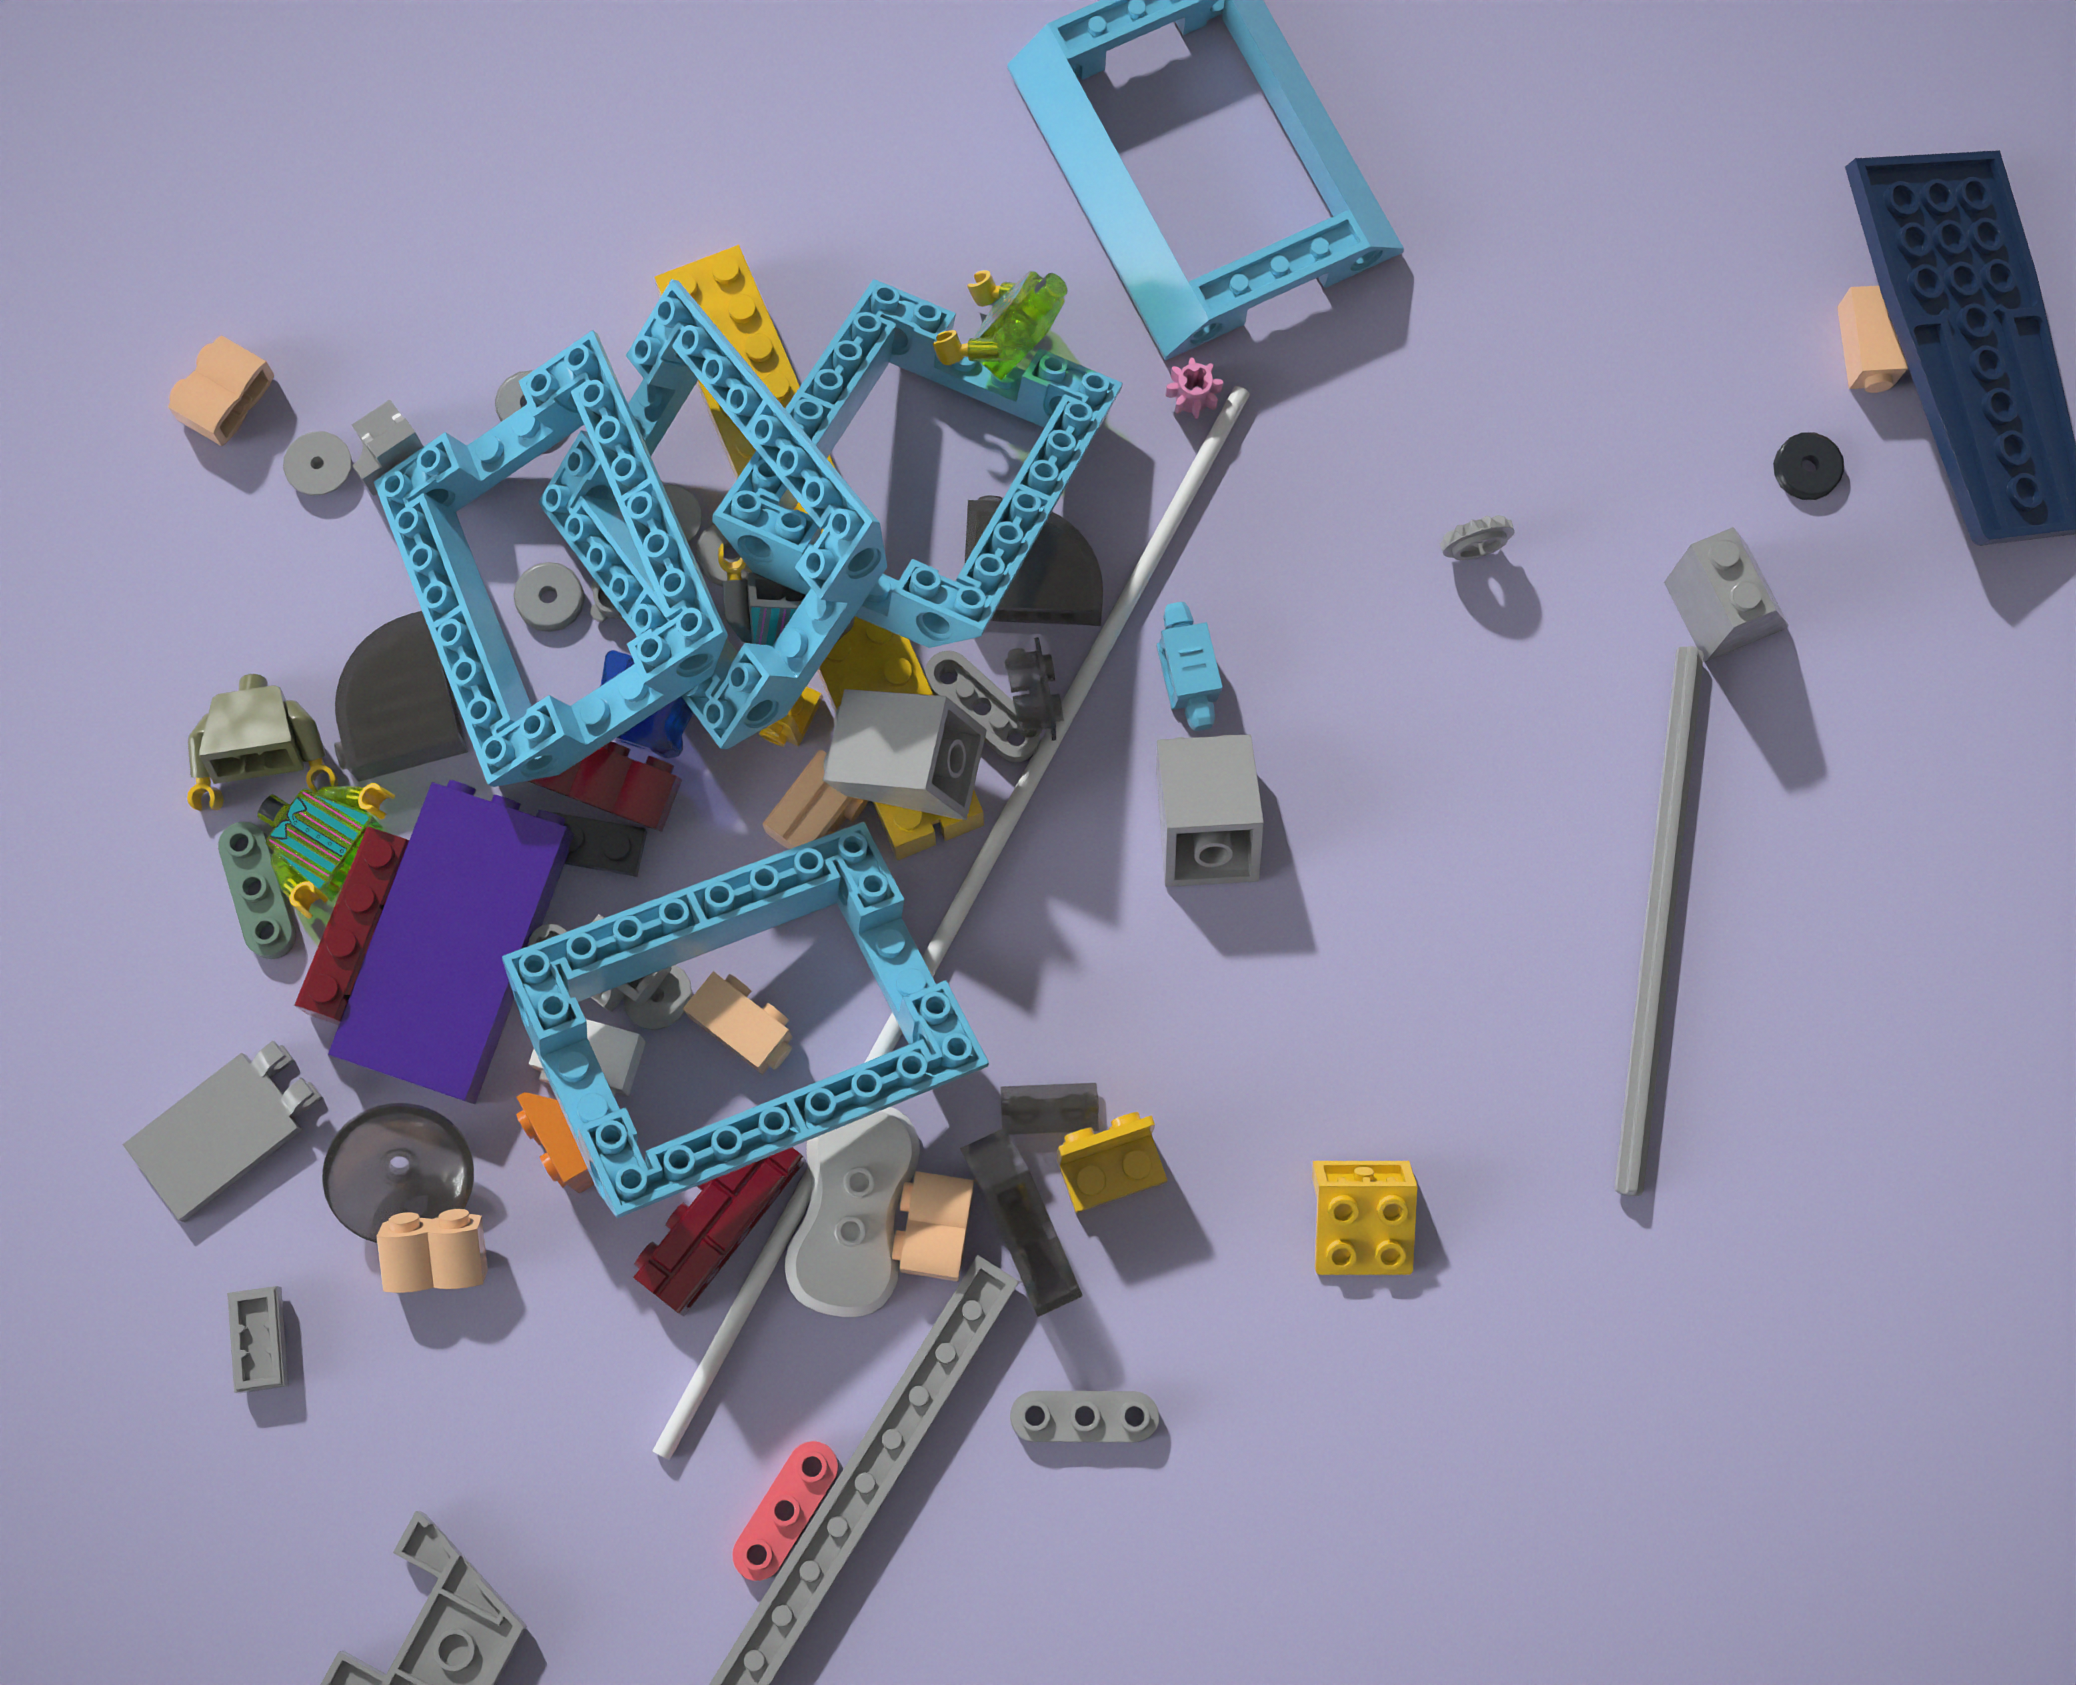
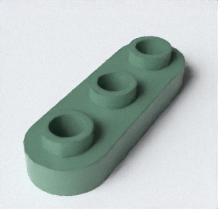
[218,822,296,959]

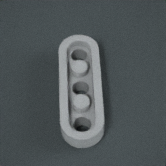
[925,651,1040,762]
[1010,1391,1159,1443]

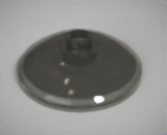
[322,1103,474,1243]

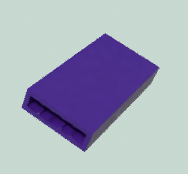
[328,780,574,1104]

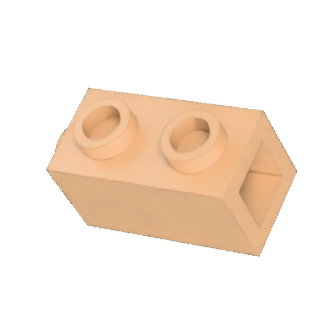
[1837,286,1908,393]
[683,971,792,1075]

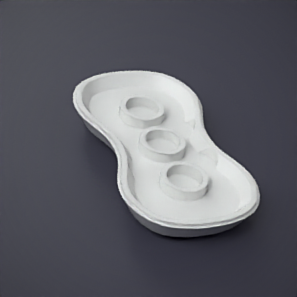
[785,1107,920,1317]

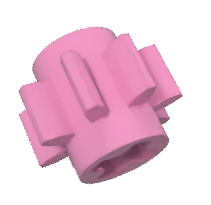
[1165,358,1223,419]

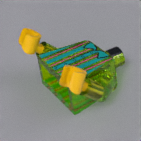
[933,270,1068,380]
[257,783,395,919]

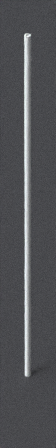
[653,386,1250,1460]

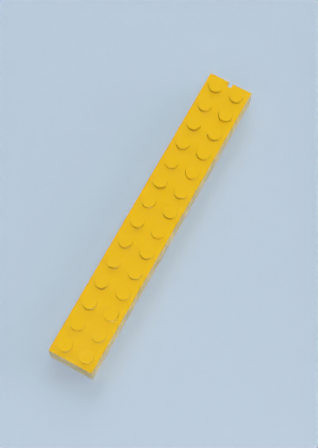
[654,245,984,861]

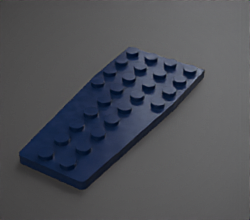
[1845,150,2076,546]

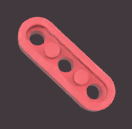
[733,1441,839,1581]

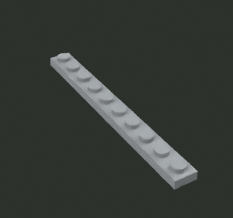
[709,1255,1019,1685]

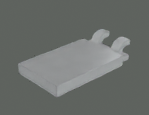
[122,1041,323,1222]

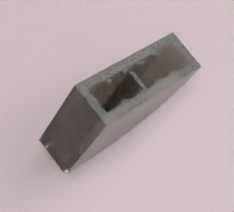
[964,495,1103,626]
[334,611,468,782]
[960,1128,1083,1317]

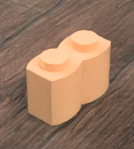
[168,335,274,446]
[892,1171,974,1282]
[377,1209,488,1293]

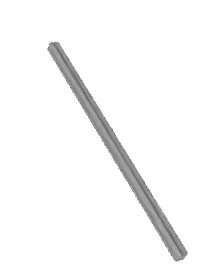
[1614,646,1704,1196]

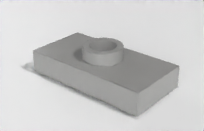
[227,1286,289,1393]

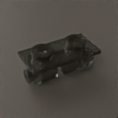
[1004,637,1064,741]
[1000,1083,1099,1135]

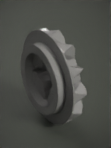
[1440,515,1515,560]

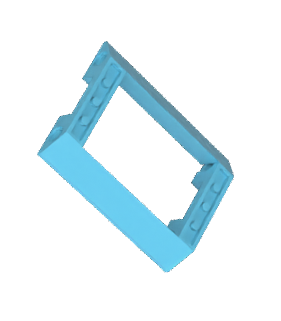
[1007,0,1404,361]
[538,279,887,749]
[712,279,1123,648]
[373,330,728,787]
[502,822,989,1219]

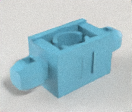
[1156,602,1223,731]

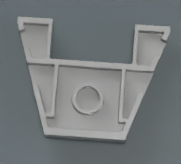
[320,1511,527,1685]

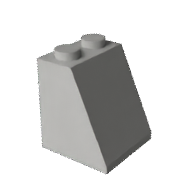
[1664,527,1789,662]
[823,689,987,820]
[1156,734,1264,887]

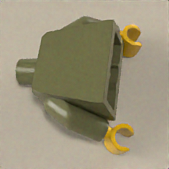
[187,674,338,811]

